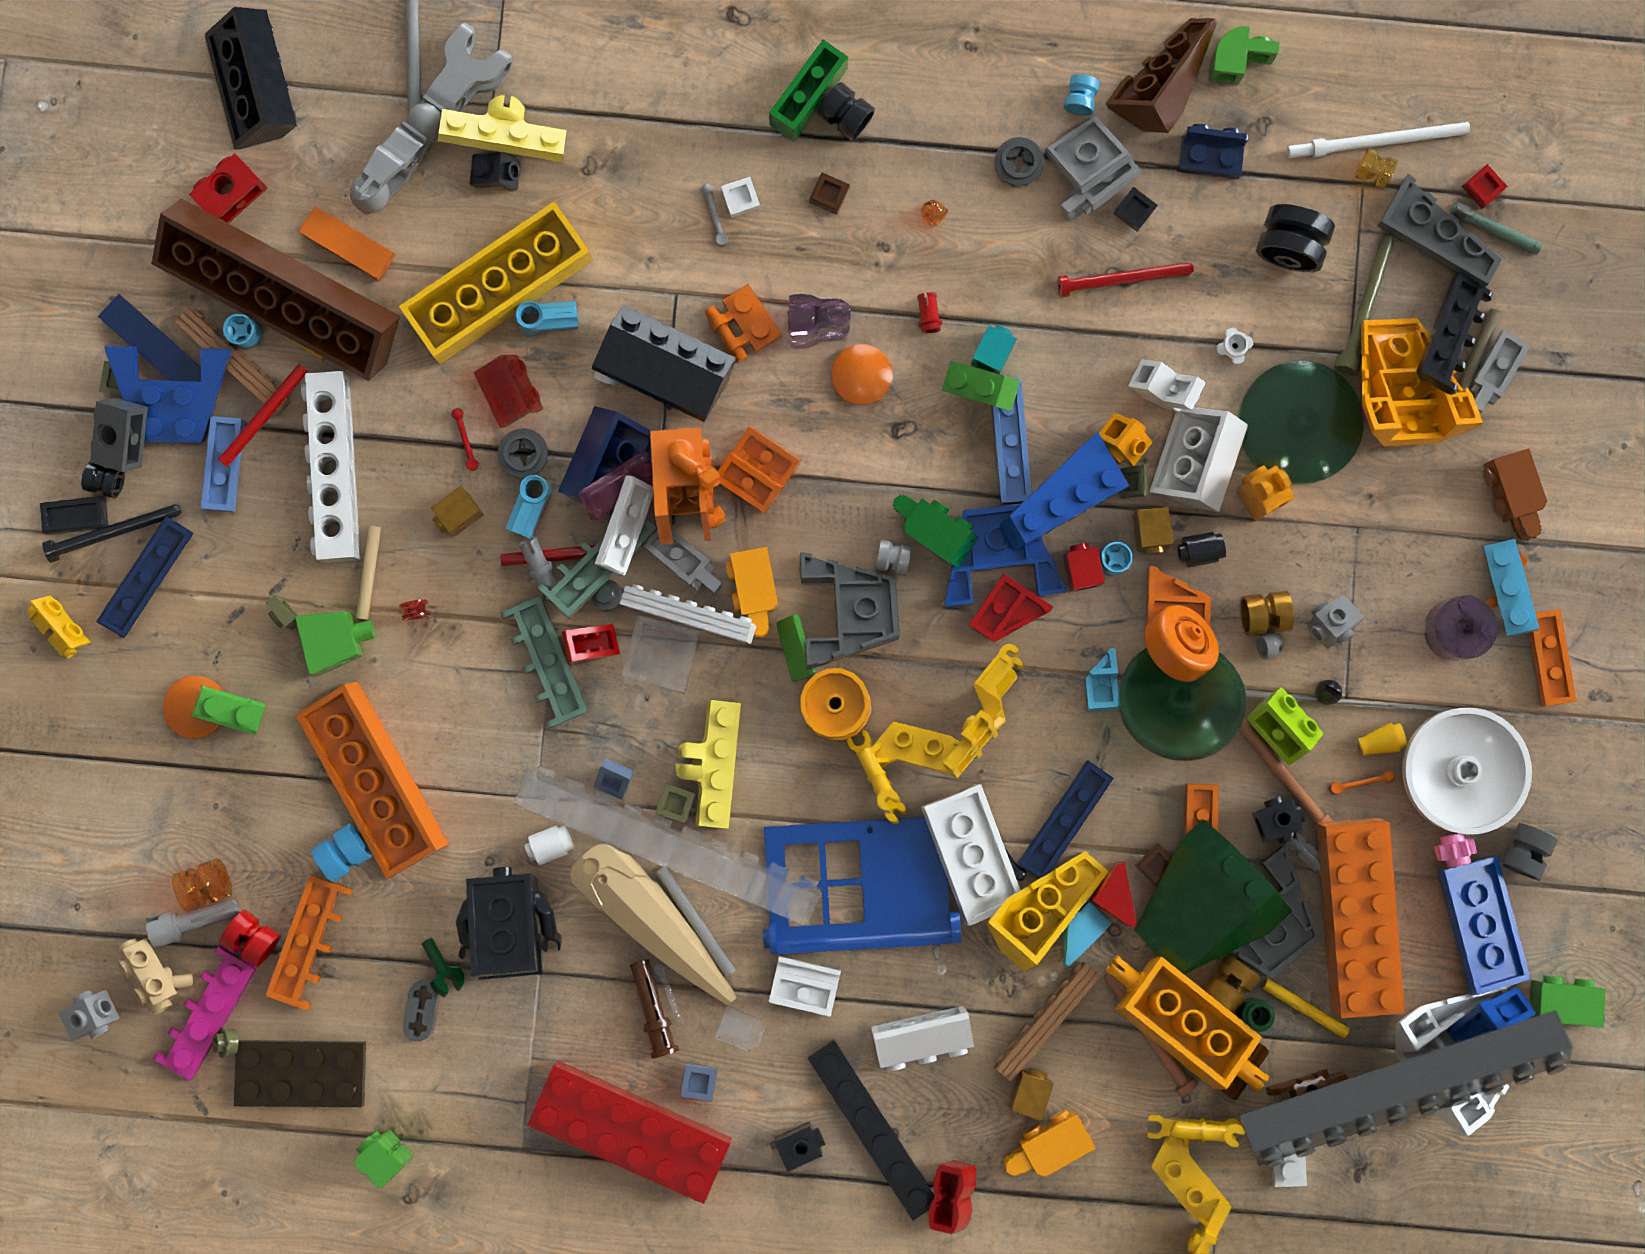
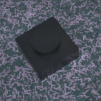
[1113,187,1158,232]

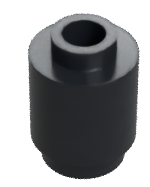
[1177,532,1226,568]

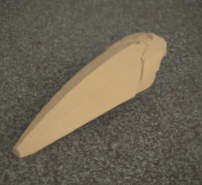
[570,843,737,1006]

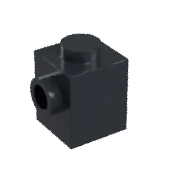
[774,1121,826,1172]

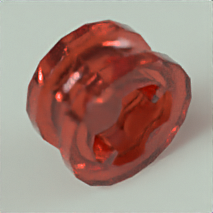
[399,599,430,621]

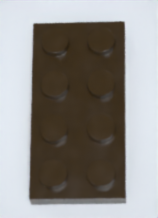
[234,1040,366,1107]

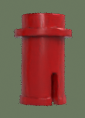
[917,292,943,334]

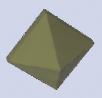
[1120,464,1148,499]

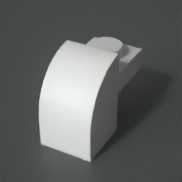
[1128,359,1206,413]

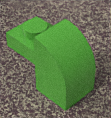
[1209,26,1279,84]

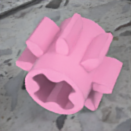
[1434,833,1477,868]

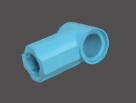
[515,301,579,336]
[505,475,552,538]

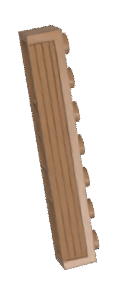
[175,308,292,416]
[994,962,1101,1082]

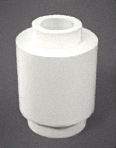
[524,825,574,866]

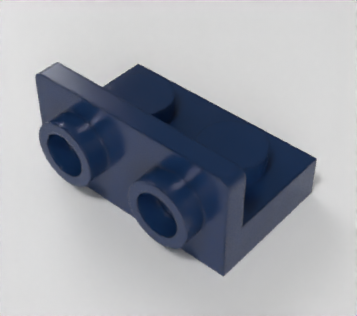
[1178,124,1249,179]

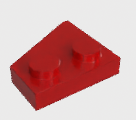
[968,573,1053,643]

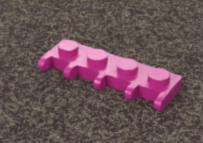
[153,946,257,1081]

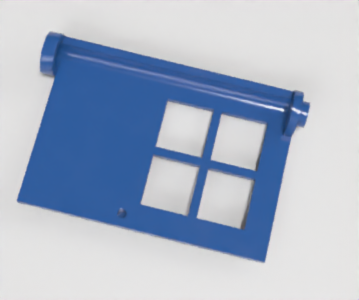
[763,817,962,955]

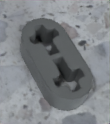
[404,980,440,1042]

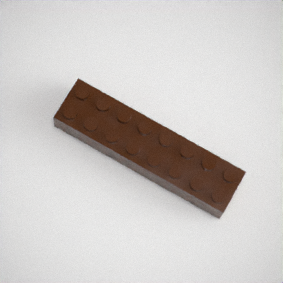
[151,198,400,381]

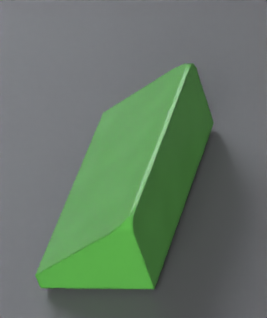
[776,614,815,682]

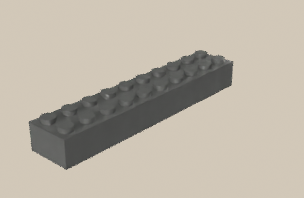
[1240,1010,1573,1168]

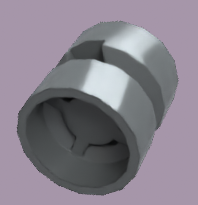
[1501,823,1558,881]

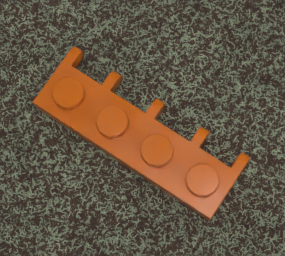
[265,874,353,1010]

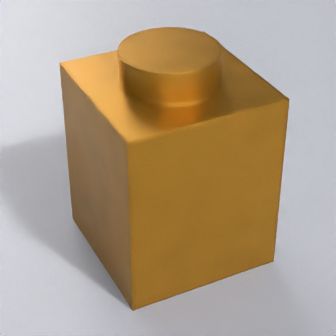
[431,486,484,537]
[1133,507,1173,555]
[1008,1067,1054,1121]

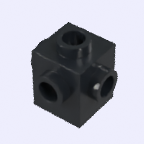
[1252,796,1305,844]

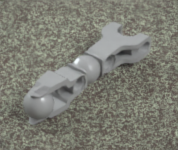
[350,23,514,215]

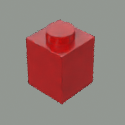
[1063,543,1105,592]

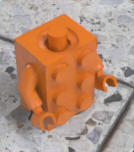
[650,427,726,545]

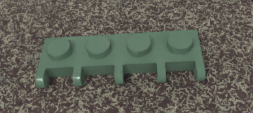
[537,518,657,619]
[500,596,589,729]

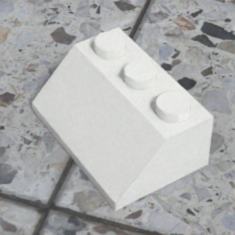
[1149,407,1248,512]
[871,1006,974,1071]

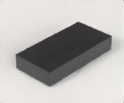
[40,496,108,535]

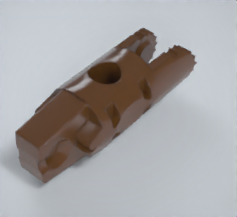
[1265,1069,1348,1098]

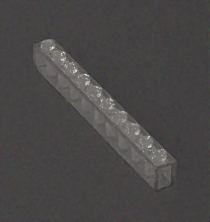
[513,766,823,926]

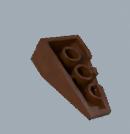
[1106,18,1217,133]

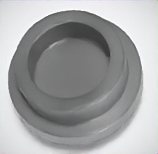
[592,580,623,611]

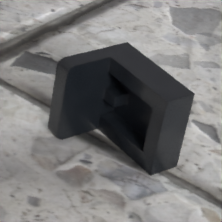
[469,152,521,191]

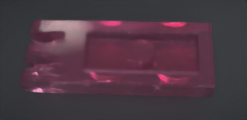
[579,452,653,521]

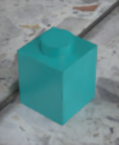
[970,325,1017,374]

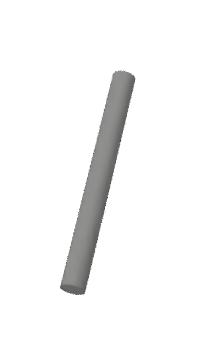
[406,0,421,113]
[655,866,736,977]

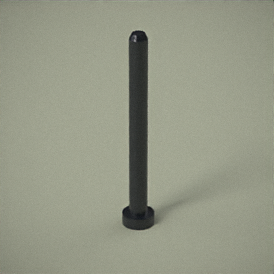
[42,504,182,563]

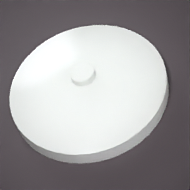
[1402,708,1532,834]

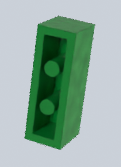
[769,39,848,142]

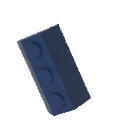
[558,406,652,516]

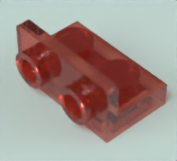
[473,355,543,428]

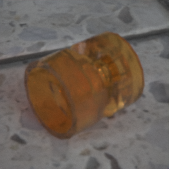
[172,858,232,912]

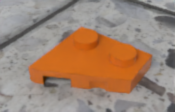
[1146,566,1211,626]

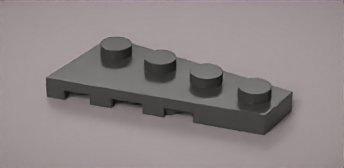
[1377,173,1502,287]

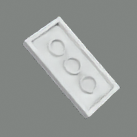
[921,784,1021,926]

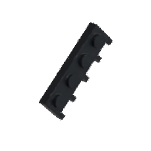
[1415,272,1493,395]

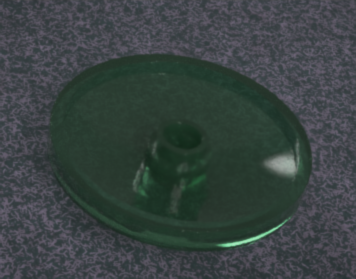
[1238,361,1364,485]
[1118,648,1246,761]

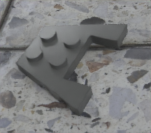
[799,552,900,670]
[1231,845,1321,979]

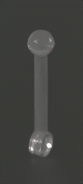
[654,964,686,1027]

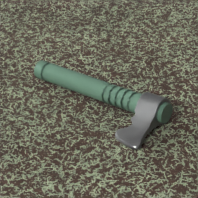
[1448,202,1543,255]

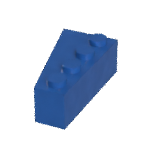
[1000,432,1129,551]

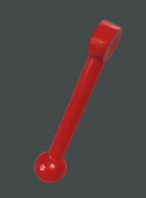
[451,408,479,471]

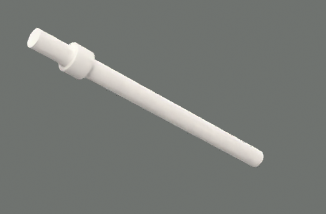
[1287,122,1470,158]

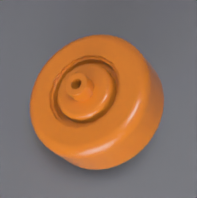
[1144,605,1219,682]

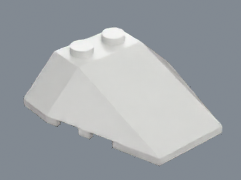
[1395,987,1509,1136]

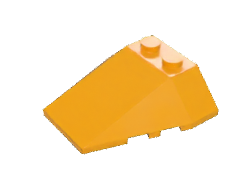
[1361,318,1483,447]

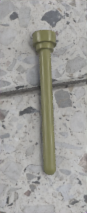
[1334,234,1394,375]

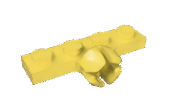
[438,95,566,162]
[675,700,741,829]

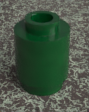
[1236,997,1275,1032]

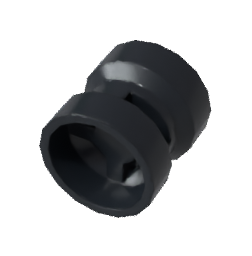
[81,462,125,499]

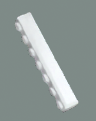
[619,584,756,644]

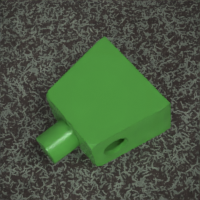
[295,612,376,676]

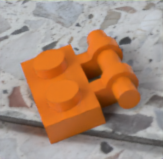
[704,284,782,364]

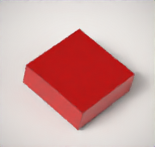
[1462,164,1508,209]

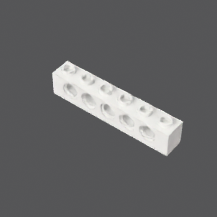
[301,371,361,563]

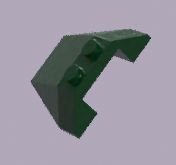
[1134,819,1292,974]

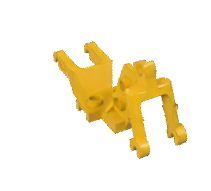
[847,644,1024,825]
[1147,1114,1245,1254]

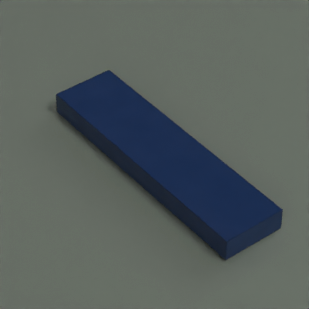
[98,294,201,381]
[96,515,193,638]
[1017,760,1114,879]

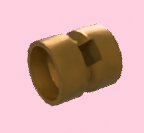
[1240,591,1294,636]
[1202,954,1261,1015]

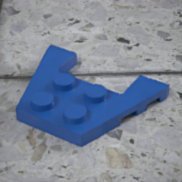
[105,346,232,443]
[944,504,1067,608]

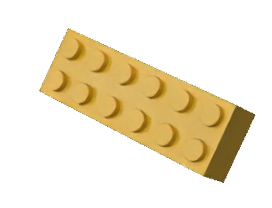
[399,201,593,365]

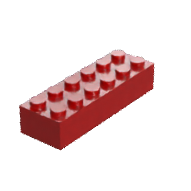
[527,1060,732,1204]

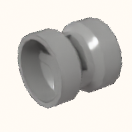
[875,540,912,576]

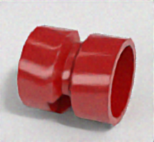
[219,909,281,969]

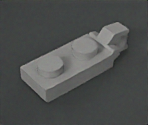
[1061,161,1141,222]
[1469,330,1530,413]
[642,529,723,595]

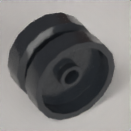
[1256,204,1335,272]

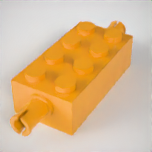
[1105,955,1269,1092]

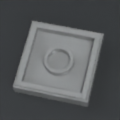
[1045,115,1132,195]

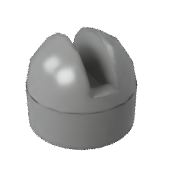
[1256,633,1283,660]

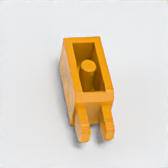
[1236,465,1294,521]
[726,547,778,639]
[1003,1109,1096,1177]

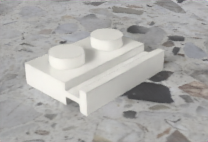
[769,956,841,1017]

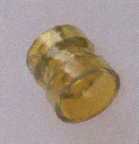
[1355,149,1397,189]

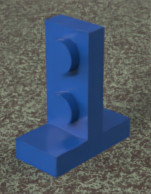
[1446,986,1536,1044]

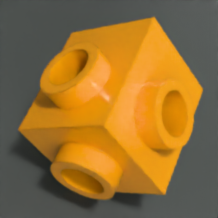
[1099,412,1152,466]

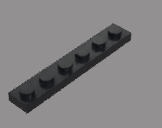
[808,1040,935,1221]

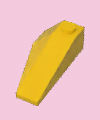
[986,851,1109,972]

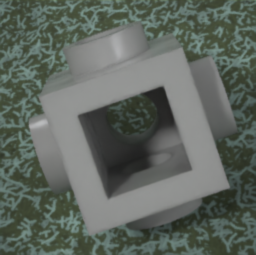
[1307,594,1364,649]
[58,990,119,1042]

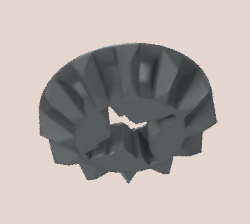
[995,137,1044,187]
[498,428,548,478]

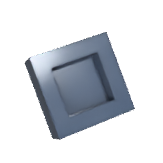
[594,758,634,799]
[680,1063,718,1102]

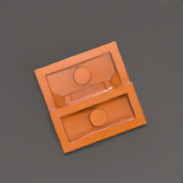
[718,426,802,514]

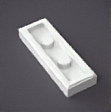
[595,476,654,576]

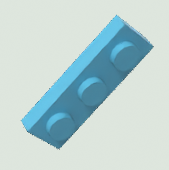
[1483,539,1540,638]

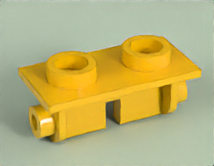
[27,595,90,659]

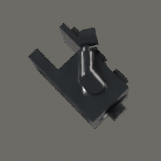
[456,867,562,980]

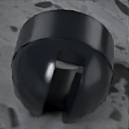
[1315,680,1342,705]

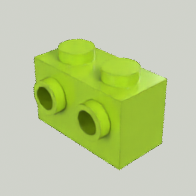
[1246,687,1324,766]

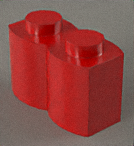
[928,1160,977,1235]

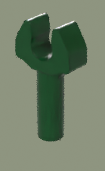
[421,938,464,997]

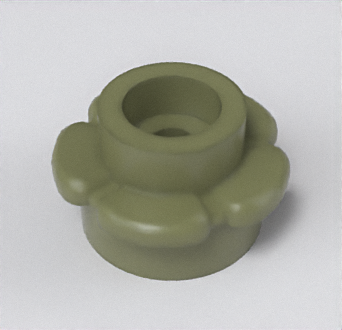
[212,1026,238,1059]

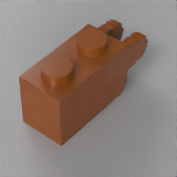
[1484,448,1547,541]

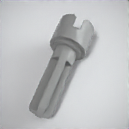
[146,899,240,948]

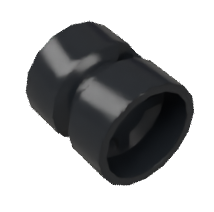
[817,82,876,141]

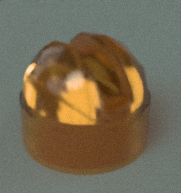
[921,200,948,228]

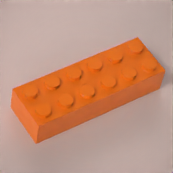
[1316,818,1405,1019]

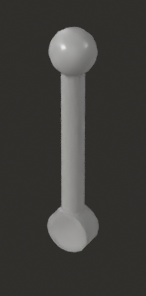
[701,184,728,246]

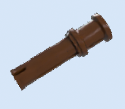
[629,959,679,1059]

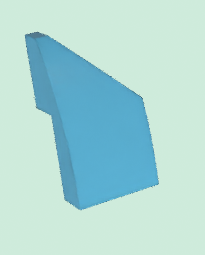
[1085,648,1120,712]
[1061,901,1111,968]

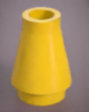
[1357,722,1408,756]

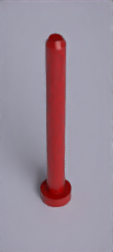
[1057,262,1194,298]

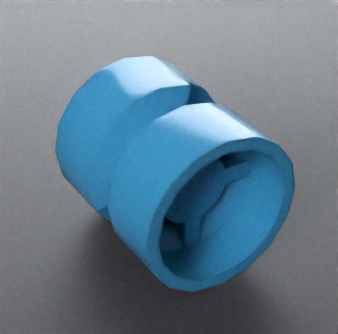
[311,824,372,883]

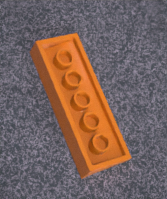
[295,681,449,880]

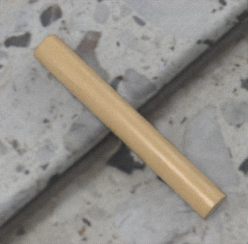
[356,526,381,620]

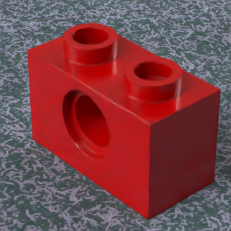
[189,153,268,224]

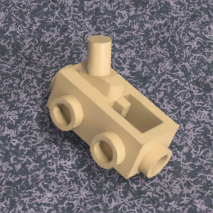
[117,938,193,1015]

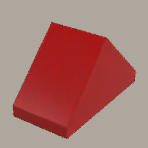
[562,624,620,665]
[1089,862,1137,927]

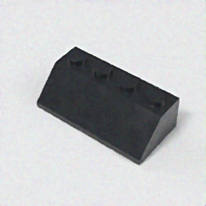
[204,7,297,149]
[591,305,736,422]

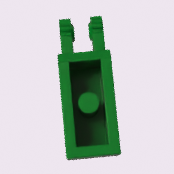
[892,494,979,568]

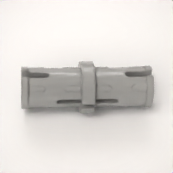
[518,536,558,602]

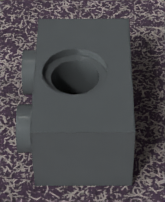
[90,398,148,472]

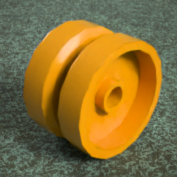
[800,668,871,741]

